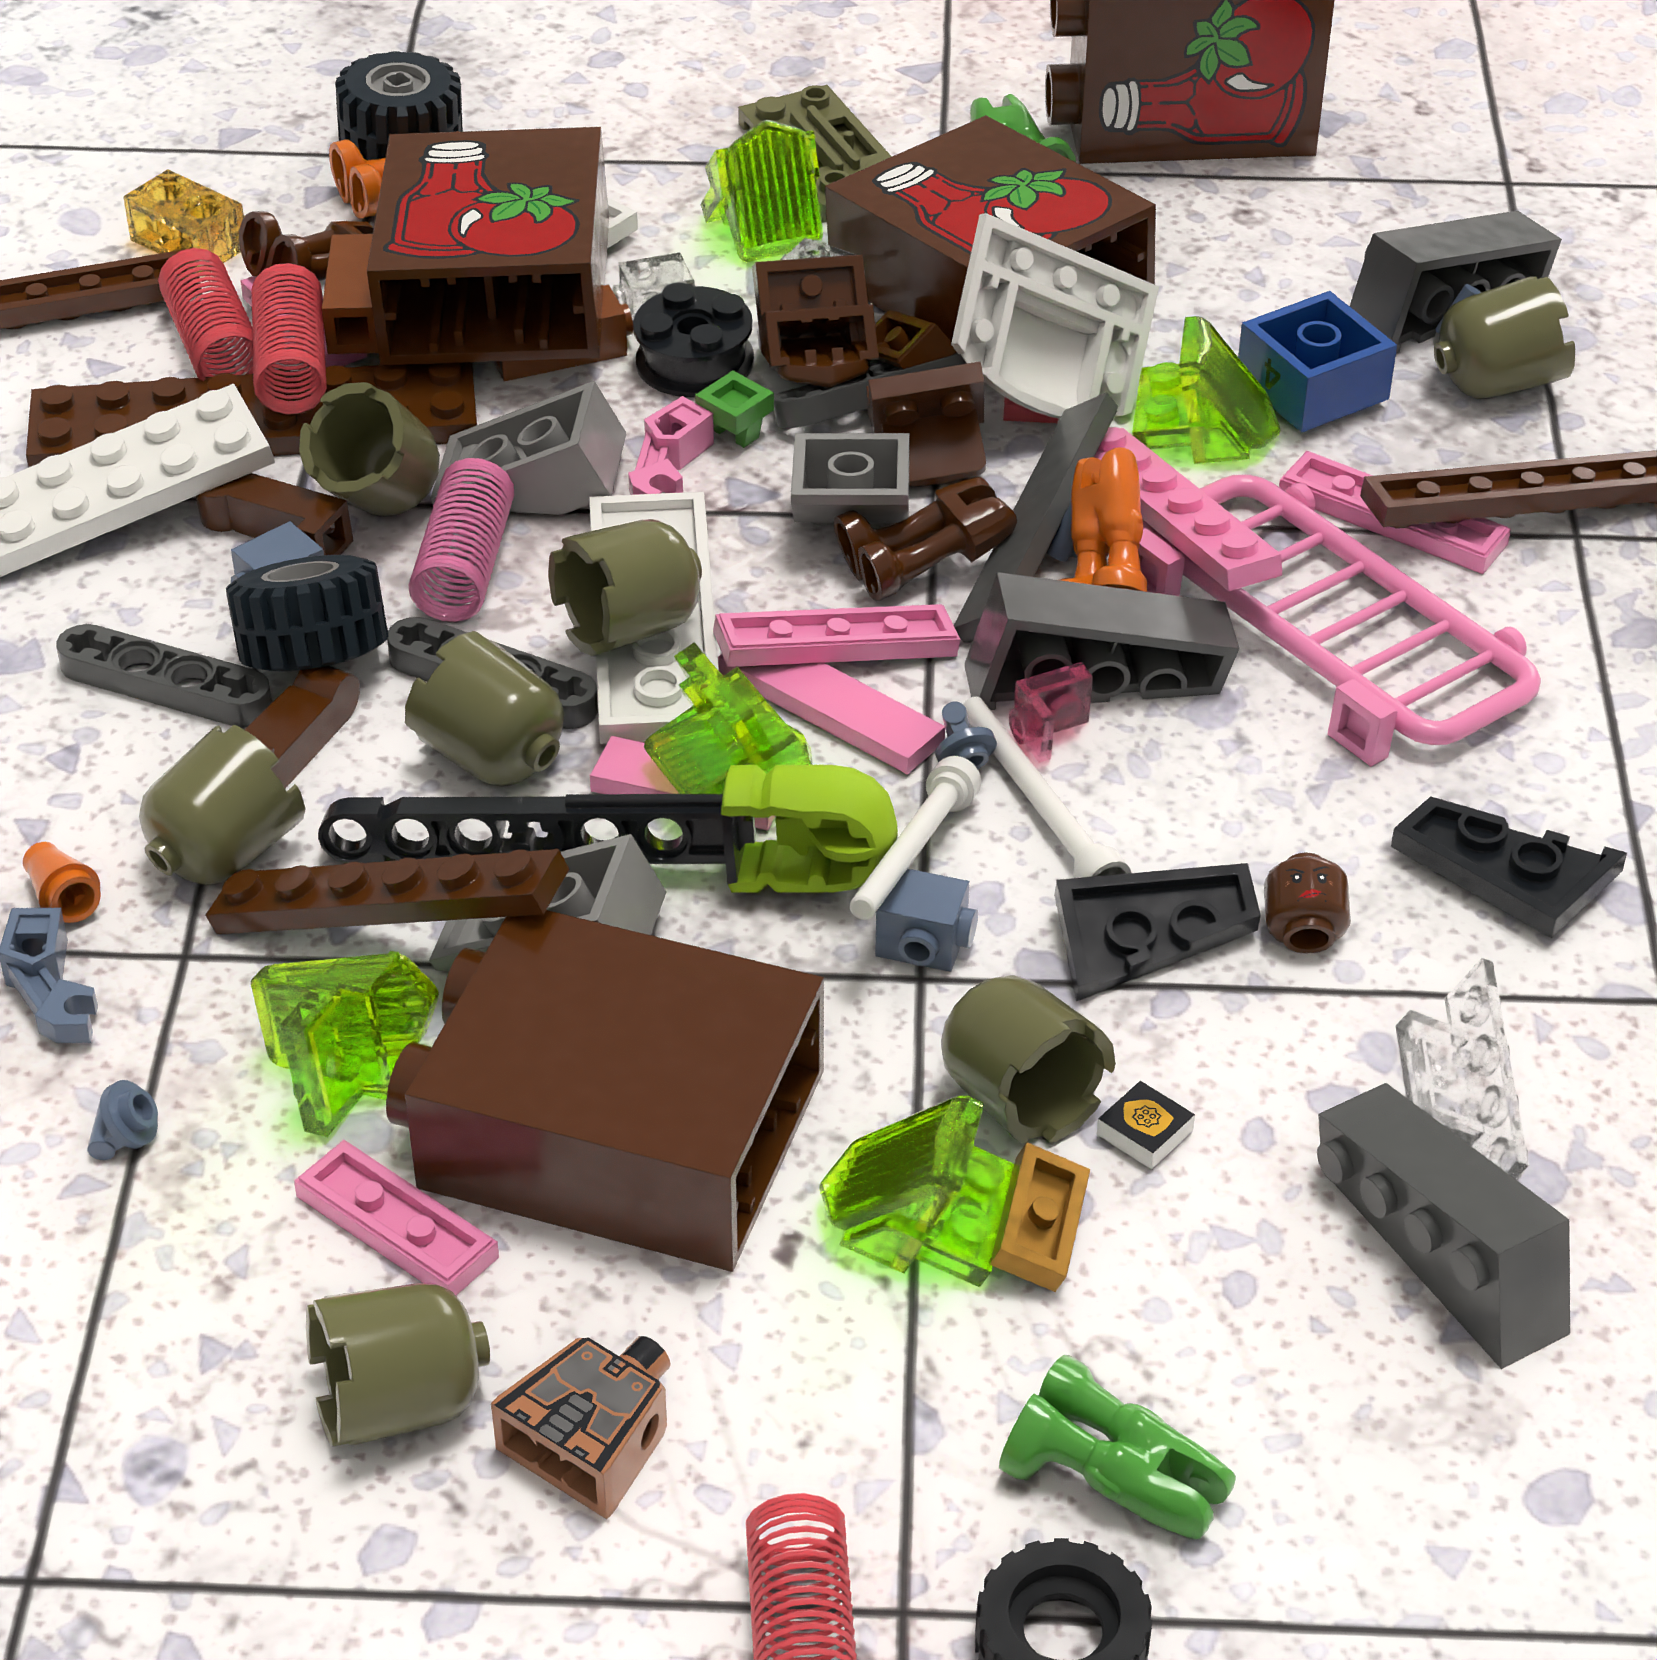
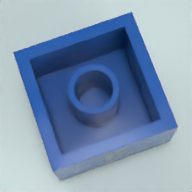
[1236,291,1397,433]

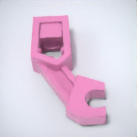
[628,396,714,495]

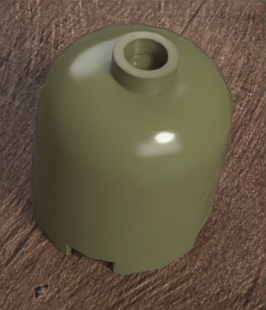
[1434,276,1575,399]
[299,382,440,516]
[548,519,702,656]
[405,631,564,786]
[139,725,306,886]
[941,975,1116,1144]
[306,1283,490,1447]

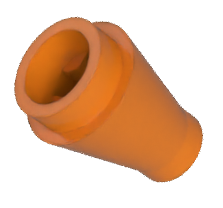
[23,842,101,923]

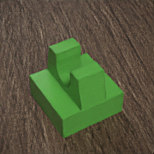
[695,371,774,448]

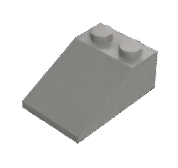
[430,381,626,515]
[429,834,667,972]

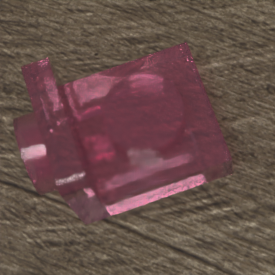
[1009,662,1093,763]

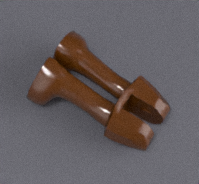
[239,211,374,290]
[833,477,1017,601]

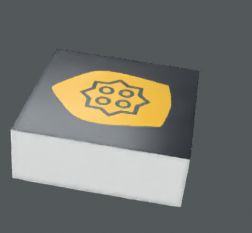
[1097,1080,1195,1170]

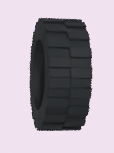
[975,1538,1153,1660]

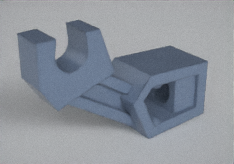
[0,908,98,1043]

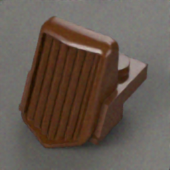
[752,254,879,388]
[866,361,986,487]

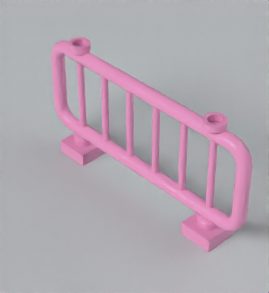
[1138,475,1541,767]

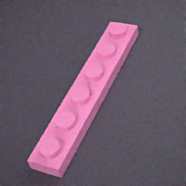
[1094,427,1282,591]

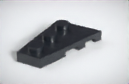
[1391,796,1627,938]
[1054,863,1261,1002]

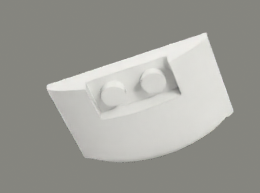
[951,213,1159,419]

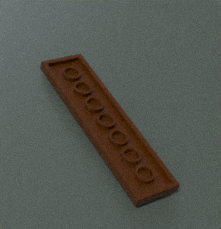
[26,362,477,468]

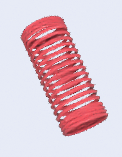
[158,248,253,381]
[251,263,327,415]
[746,1493,857,1660]

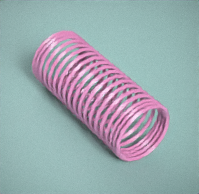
[408,458,514,622]

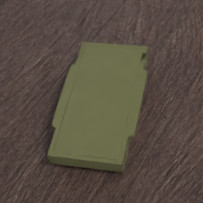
[738,85,892,223]

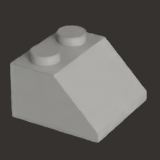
[791,433,909,526]

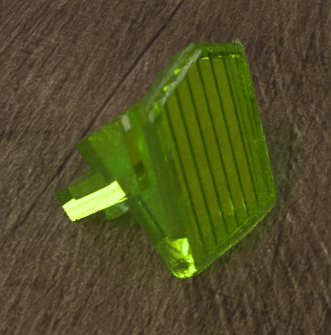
[701,120,823,262]
[1132,316,1281,464]
[644,642,813,794]
[251,951,439,1137]
[819,1095,1014,1287]

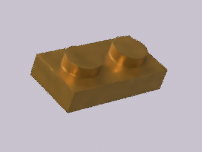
[990,1142,1091,1292]

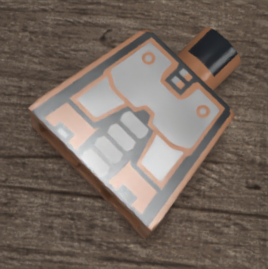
[491,1336,671,1519]

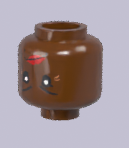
[1264,852,1351,954]

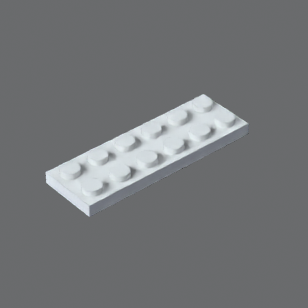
[0,384,275,577]
[589,492,723,744]

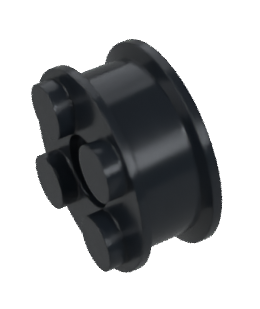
[633,282,754,397]

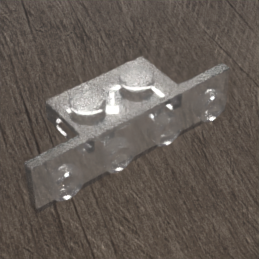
[1395,958,1529,1181]

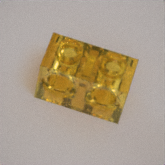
[123,169,245,272]

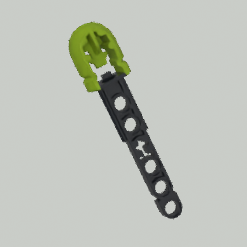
[318,765,898,893]

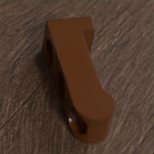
[196,473,354,555]
[244,665,360,789]

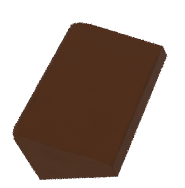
[875,310,957,369]

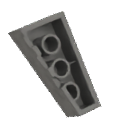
[1350,210,1562,354]
[964,572,1240,710]
[1317,1083,1570,1369]

